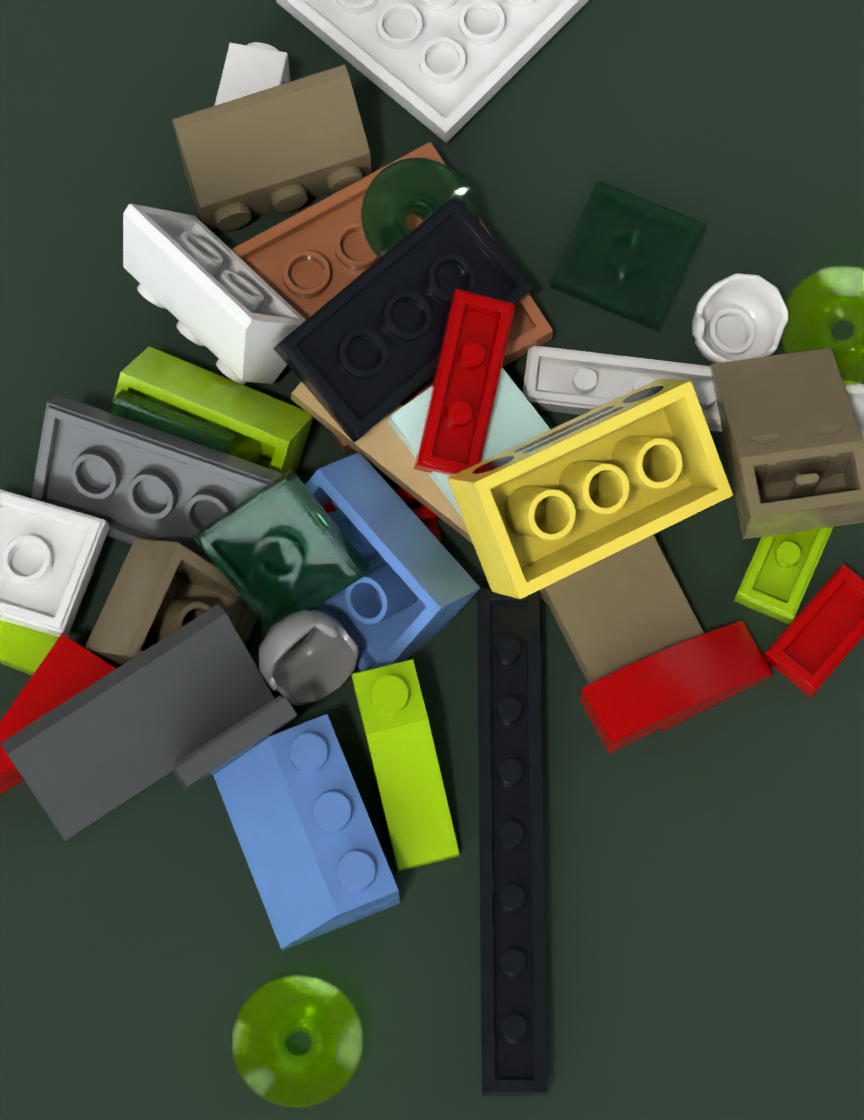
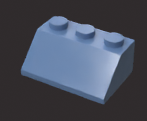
[266,452,480,672]
[213,714,400,951]

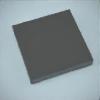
[174,695,297,792]

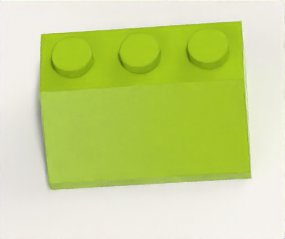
[110,346,313,511]

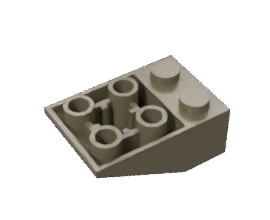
[710,347,864,540]

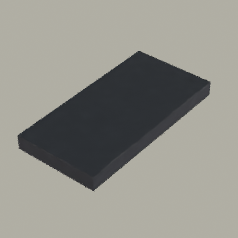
[273,195,534,442]

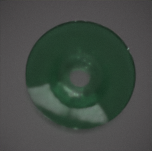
[361,158,479,258]

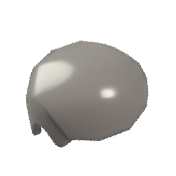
[259,609,359,706]

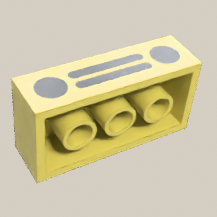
[447,379,733,599]

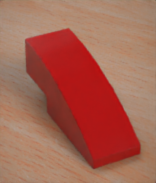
[579,620,773,754]

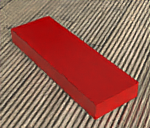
[414,289,515,476]

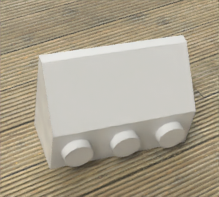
[123,203,306,384]

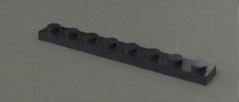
[477,588,548,1096]

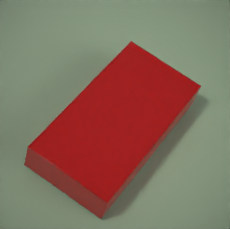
[764,563,864,698]

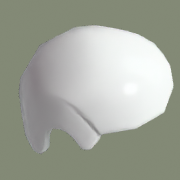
[692,273,789,364]

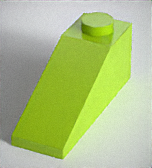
[351,659,460,871]

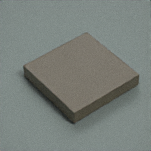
[540,535,704,684]

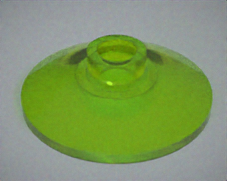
[781,266,864,386]
[232,975,363,1108]

